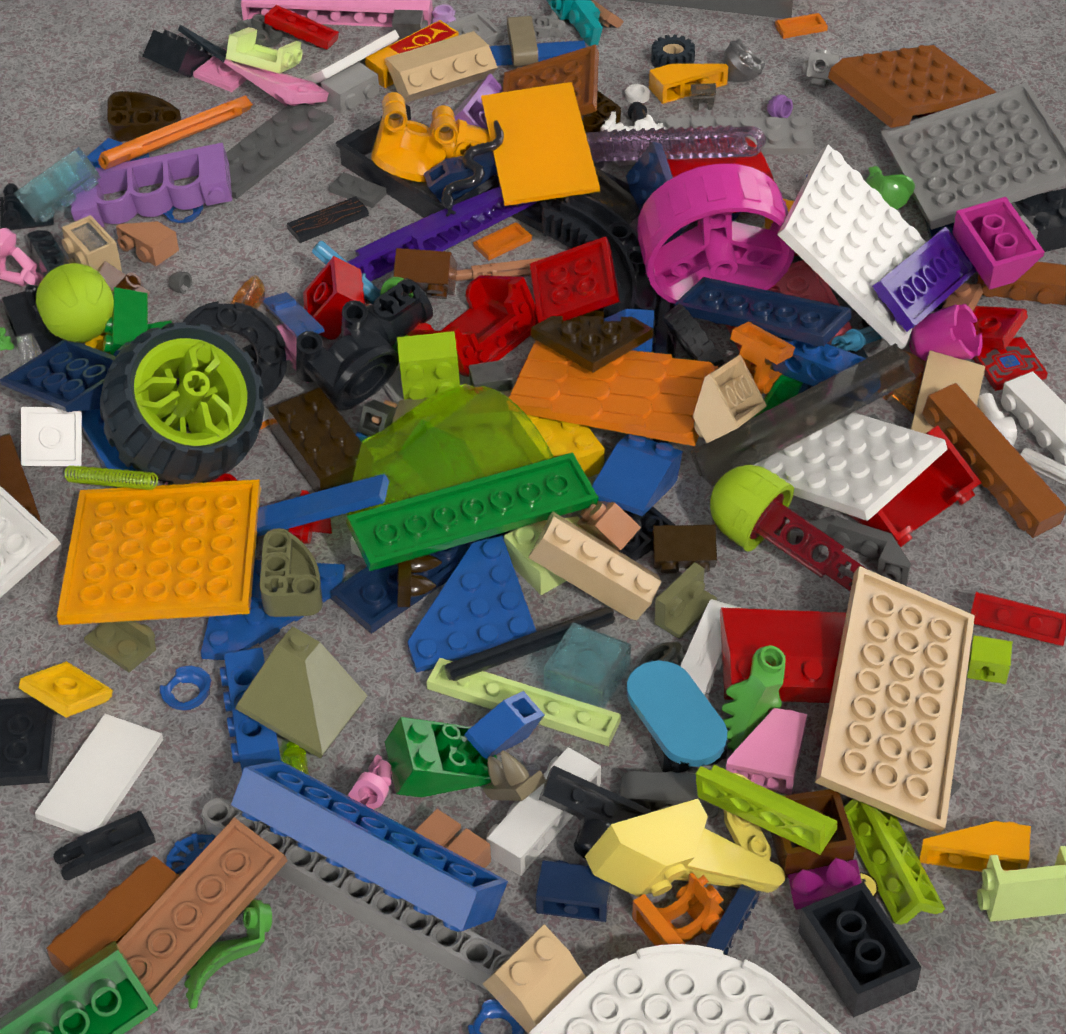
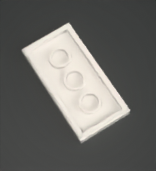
[35,714,163,835]

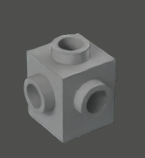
[803,49,840,86]

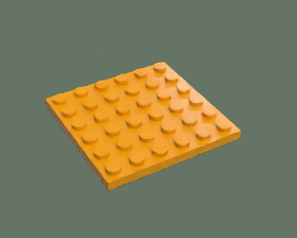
[57,479,261,625]

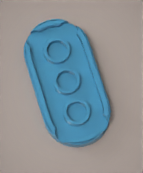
[627,661,727,767]

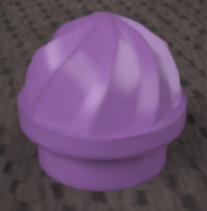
[767,94,793,118]

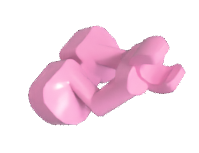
[0,228,43,287]
[347,755,392,810]

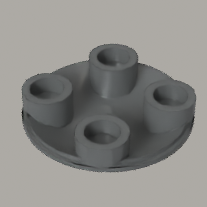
[235,14,284,47]

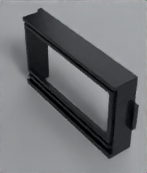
[336,104,500,218]

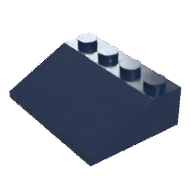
[0,340,116,412]

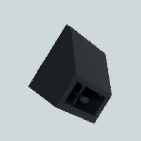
[142,29,213,78]

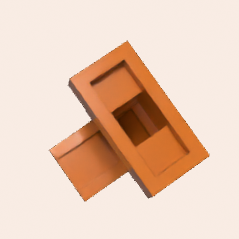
[730,322,795,395]
[632,872,725,946]

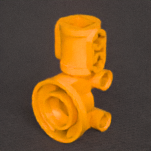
[371,92,490,182]

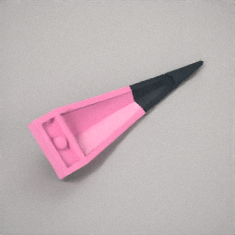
[178,25,329,106]

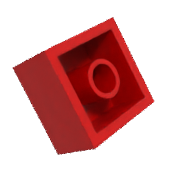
[303,256,365,340]

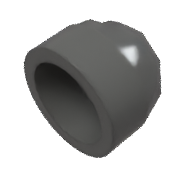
[168,271,192,294]

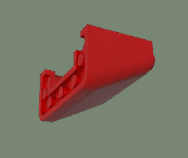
[407,275,538,377]
[847,426,982,548]

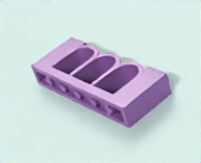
[71,142,232,227]

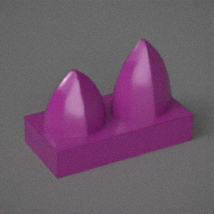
[788,858,862,910]

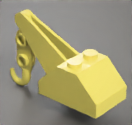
[585,773,785,897]

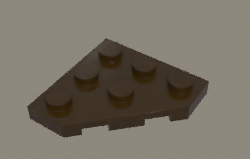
[531,316,653,373]

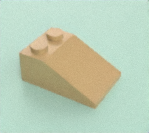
[483,924,586,1034]

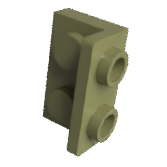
[655,562,717,638]
[84,621,157,673]

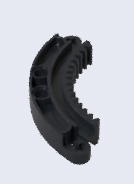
[540,194,657,321]

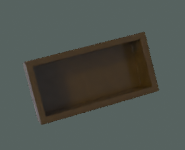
[267,387,375,492]

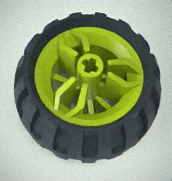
[100,322,265,485]

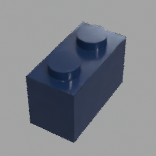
[536,860,612,922]

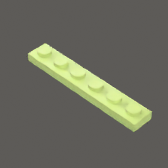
[427,658,621,747]

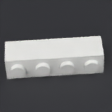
[1001,371,1066,466]
[486,747,601,876]

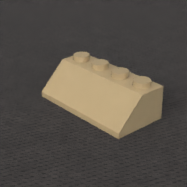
[385,31,498,103]
[693,355,767,443]
[528,511,661,620]

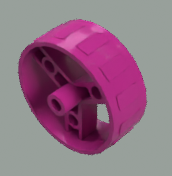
[637,164,795,304]

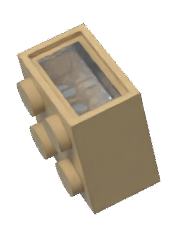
[62,215,122,272]

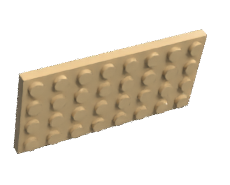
[815,566,975,834]

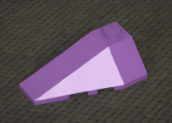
[454,73,503,129]

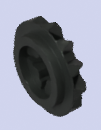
[638,642,685,666]

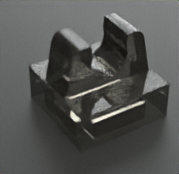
[689,83,716,111]

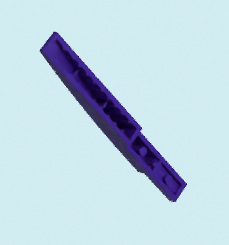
[314,187,539,282]

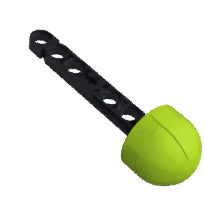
[27,230,114,343]

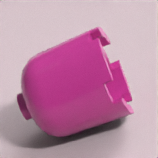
[909,304,982,365]

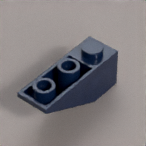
[424,151,497,202]

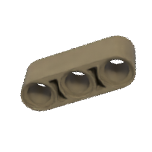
[507,16,538,67]

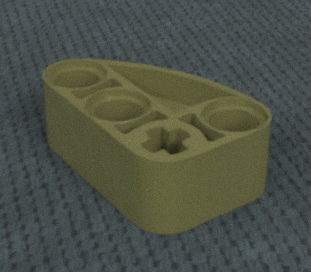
[260,528,323,617]

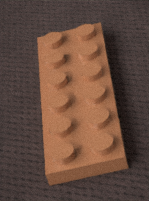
[117,817,287,1024]

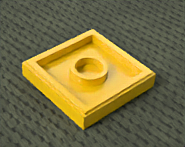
[19,661,113,718]

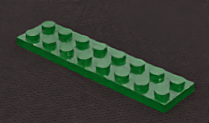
[346,452,599,571]

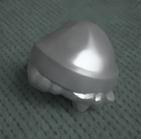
[723,39,765,82]

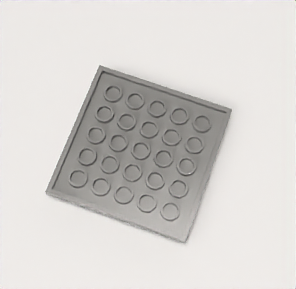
[881,83,1066,230]

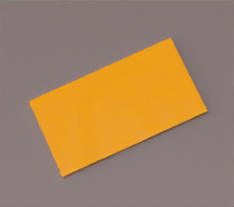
[481,82,600,206]

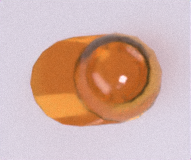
[230,275,266,309]

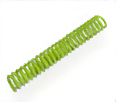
[65,465,158,490]

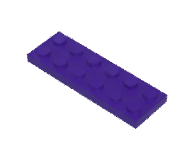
[872,227,977,332]

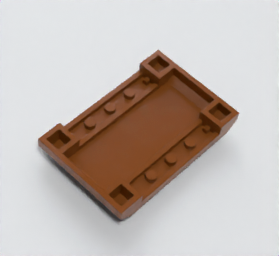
[828,45,997,128]

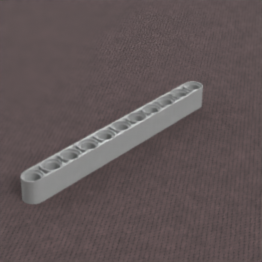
[202,798,513,990]

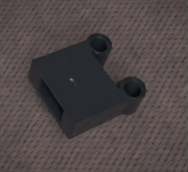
[2,285,85,360]

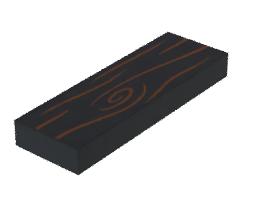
[287,196,369,243]

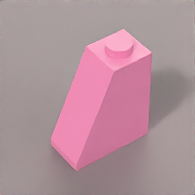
[726,708,807,795]

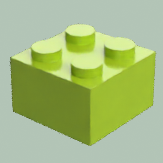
[397,331,461,400]

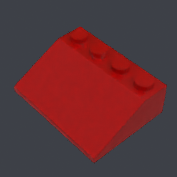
[720,607,847,703]

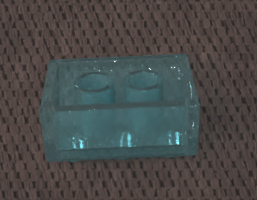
[14,147,101,224]

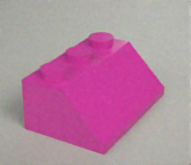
[953,197,1044,290]

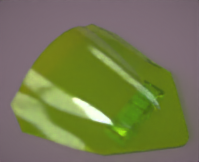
[347,384,554,516]

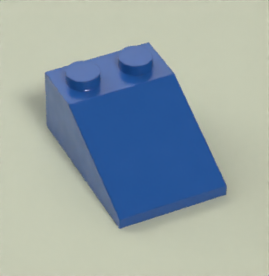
[592,434,683,516]

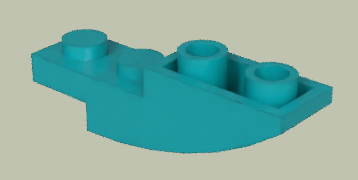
[546,0,603,46]

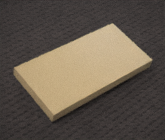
[910,351,985,434]

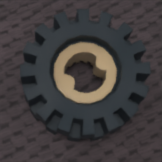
[651,34,695,68]

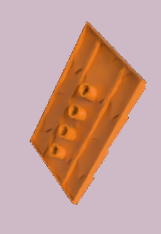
[506,340,719,446]

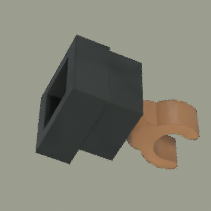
[357,399,398,441]

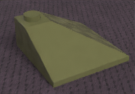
[235,626,368,759]

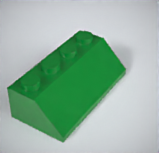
[0,941,158,1034]

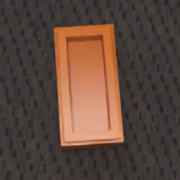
[775,13,828,39]
[473,222,532,261]

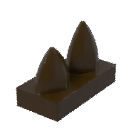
[398,554,442,607]

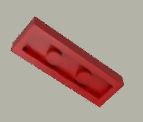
[264,5,339,50]
[970,591,1066,646]

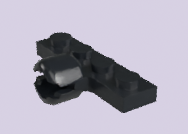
[539,766,654,859]

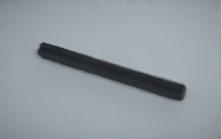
[445,607,615,681]

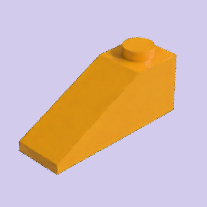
[649,64,728,104]
[919,821,1031,872]

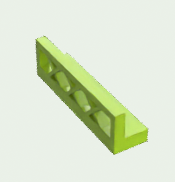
[695,765,837,855]
[844,799,945,925]

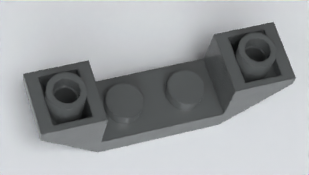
[790,515,911,586]

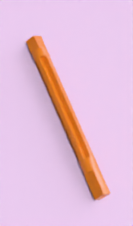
[98,95,253,170]

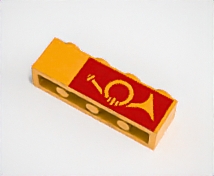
[365,20,459,88]

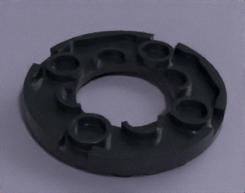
[183,301,288,401]

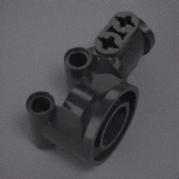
[296,278,433,410]

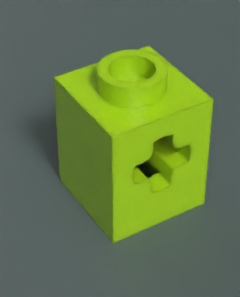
[967,635,1013,684]

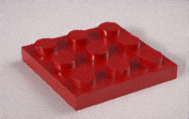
[530,236,620,323]

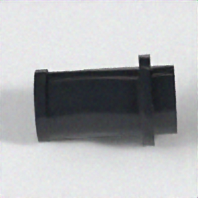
[627,102,647,124]

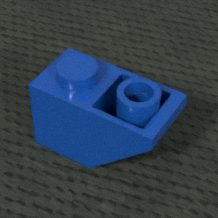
[465,691,545,760]

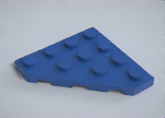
[407,536,537,673]
[201,560,346,660]

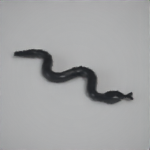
[441,120,504,217]

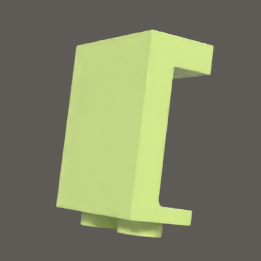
[226,27,303,74]
[977,846,1066,922]

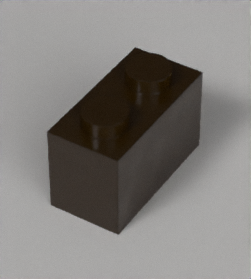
[652,524,717,574]

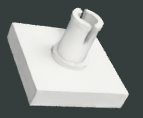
[21,407,82,466]

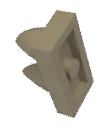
[483,750,546,801]

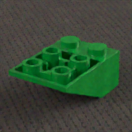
[385,717,497,798]

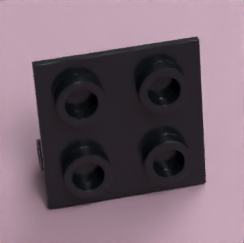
[0,183,54,230]

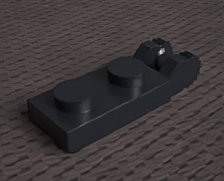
[53,811,156,881]

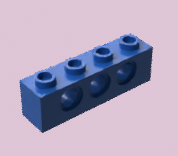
[772,337,882,406]
[219,647,281,773]

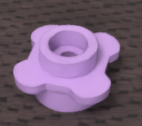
[432,4,456,23]

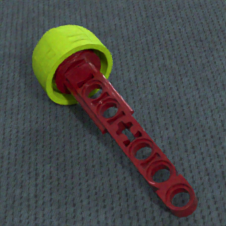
[710,465,868,592]

